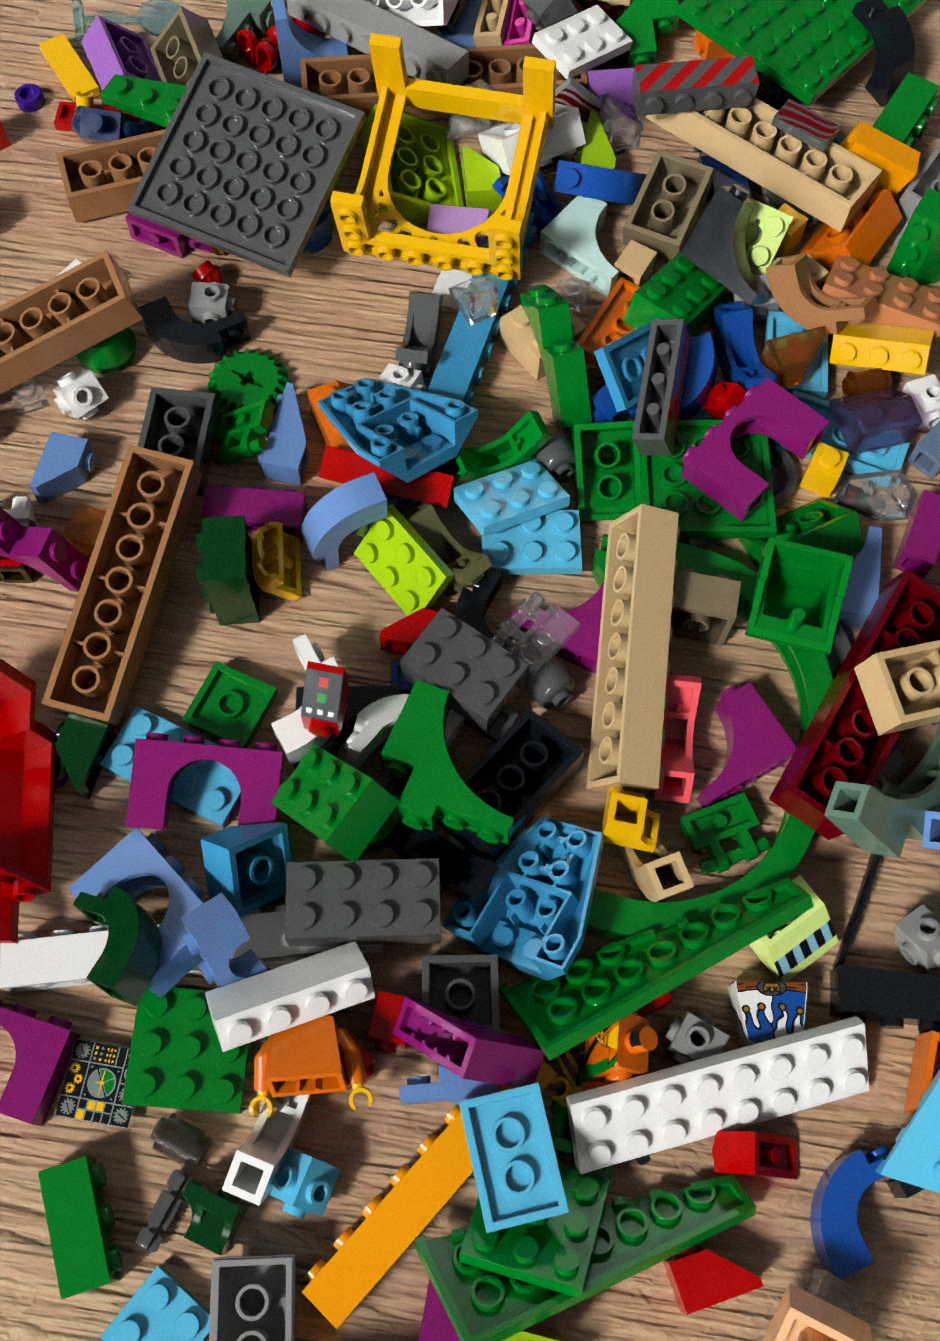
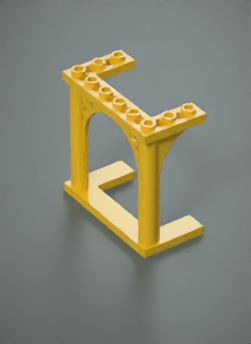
[330,33,556,281]

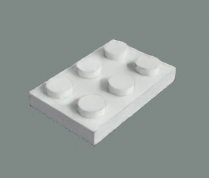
[532,5,633,79]

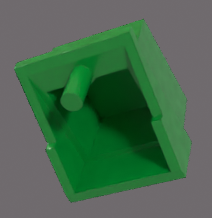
[745,536,853,655]

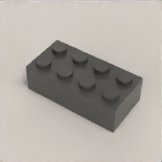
[285,858,441,947]

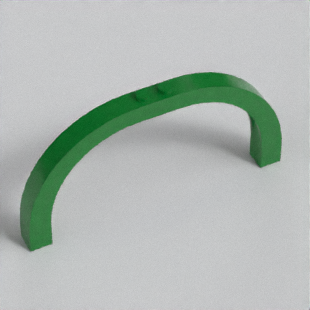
[586,542,833,941]

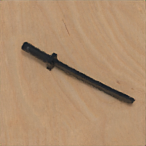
[833,853,881,969]

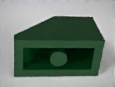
[55,713,117,799]

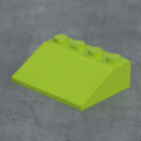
[361,104,464,225]

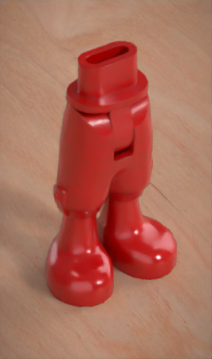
[236,16,322,73]

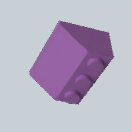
[81,15,162,91]
[586,68,636,112]

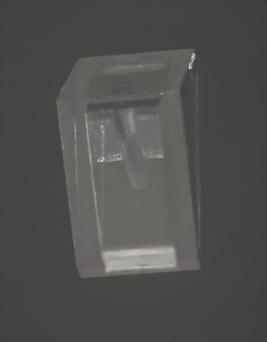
[448,277,499,325]

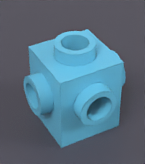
[270,1147,341,1219]

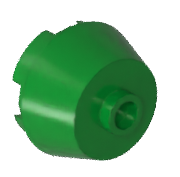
[76,327,136,375]

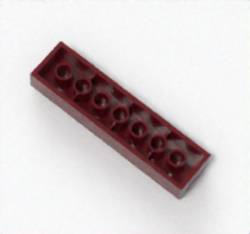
[769,569,940,840]

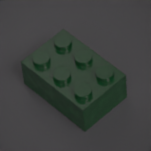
[196,515,260,625]

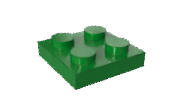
[182,661,278,749]

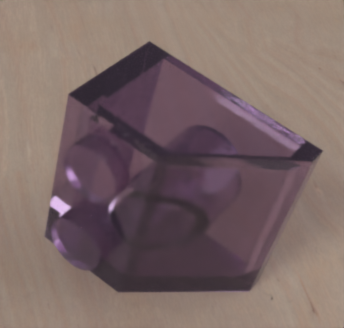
[829,387,923,455]

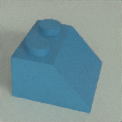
[201,822,291,917]

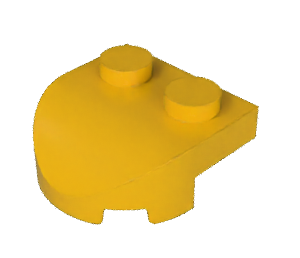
[251,522,302,601]

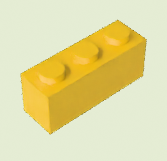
[829,322,935,375]

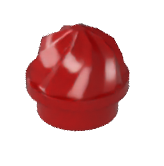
[191,260,223,283]

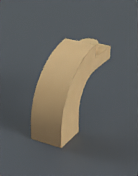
[604,807,694,902]

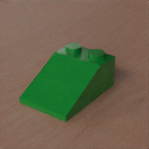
[571,420,641,522]

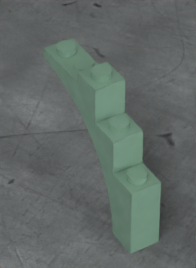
[216,0,275,62]
[824,724,940,858]

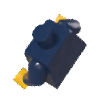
[71,91,155,145]

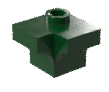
[182,1180,249,1256]

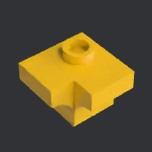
[601,787,661,853]

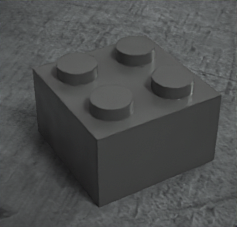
[422,954,500,1031]

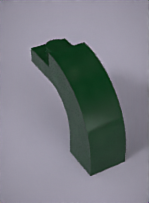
[72,886,161,1006]

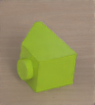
[461,146,503,211]

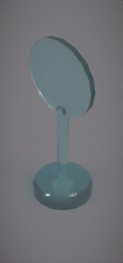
[71,0,180,41]

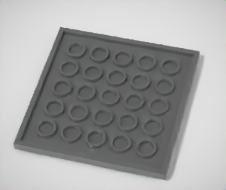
[127,52,367,278]

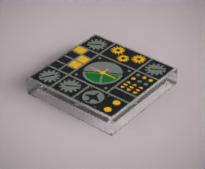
[53,1037,138,1131]

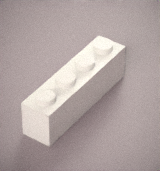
[205,941,375,1052]

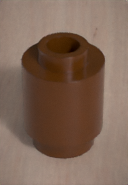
[842,368,892,402]

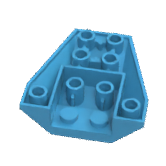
[318,378,479,483]
[442,816,605,981]

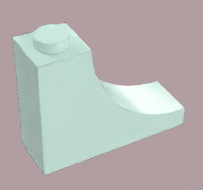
[539,196,619,297]

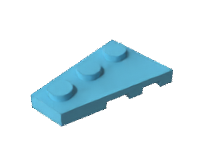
[876,1069,940,1193]

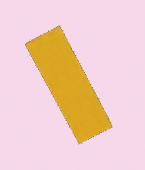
[38,33,101,103]

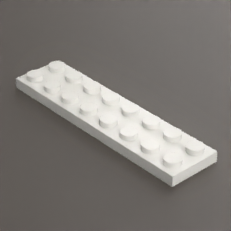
[566,1016,870,1174]

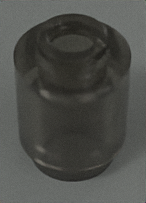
[150,1113,213,1169]

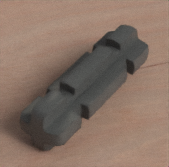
[136,1169,194,1252]

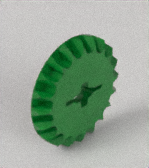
[207,348,289,413]

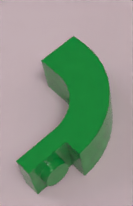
[436,410,551,491]

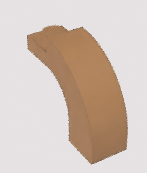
[766,253,877,334]

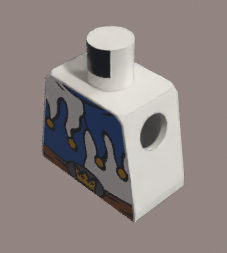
[728,981,808,1048]

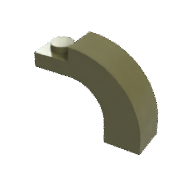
[402,502,492,592]

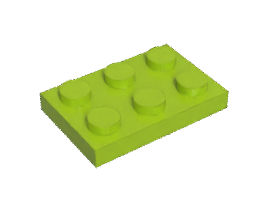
[354,504,455,616]

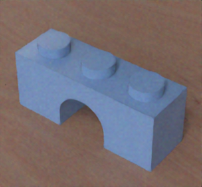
[180,892,267,988]

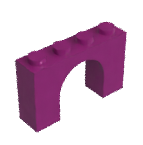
[681,377,830,522]
[892,489,940,579]
[126,732,284,830]
[0,999,81,1126]

